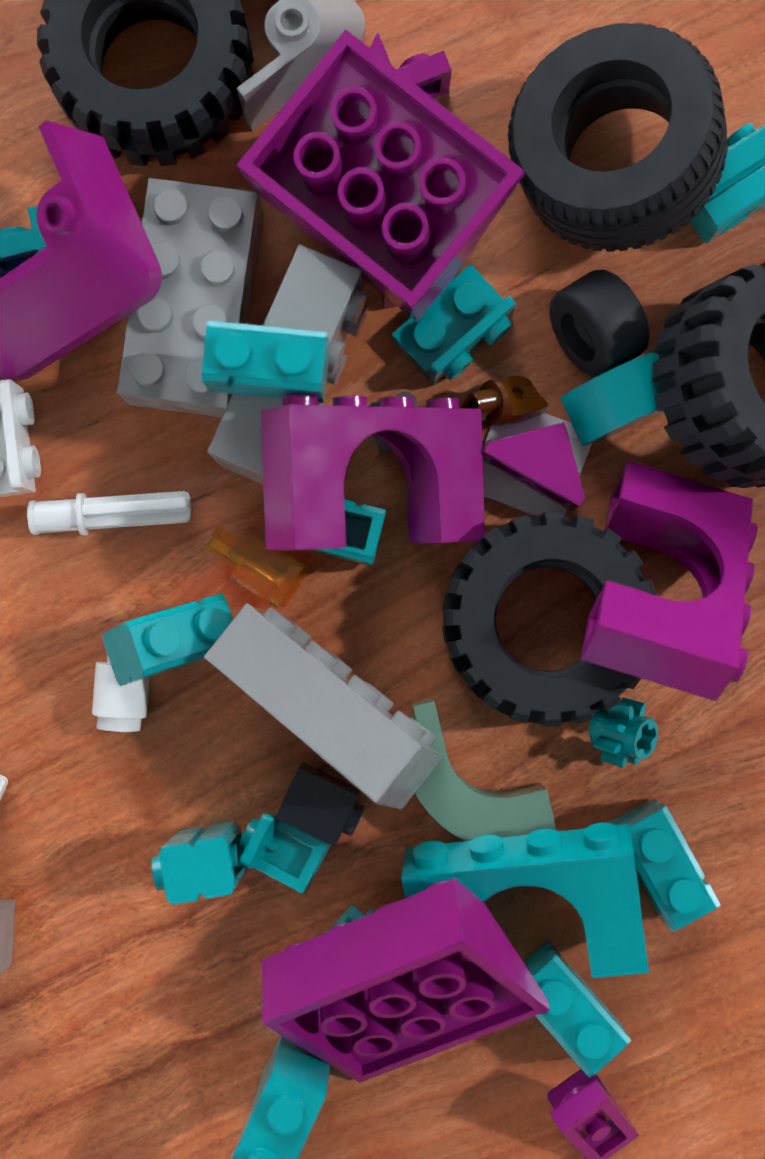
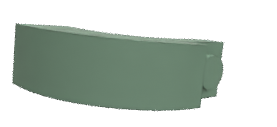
[409,699,557,841]

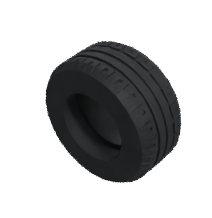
[508,23,728,252]

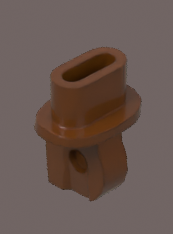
[461,375,549,426]

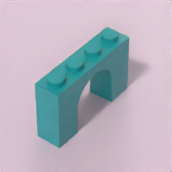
[402,823,649,978]
[230,1035,330,1159]

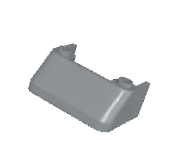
[237,0,365,131]

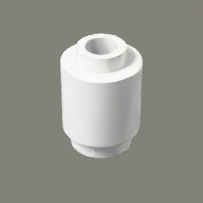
[92,655,150,732]

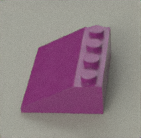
[237,29,525,322]
[261,878,550,1083]

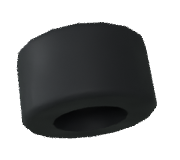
[549,269,650,378]

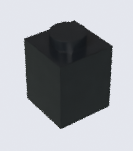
[275,762,365,846]

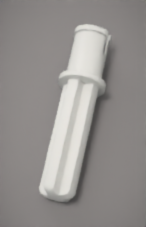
[27,491,192,536]

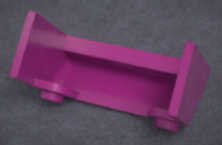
[0,120,162,380]

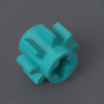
[589,697,658,768]

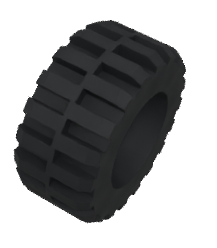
[37,0,254,166]
[652,262,765,489]
[442,512,656,726]

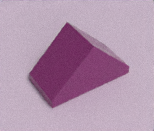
[483,422,585,512]

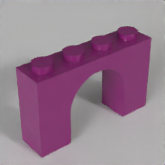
[261,394,485,550]
[581,461,758,701]

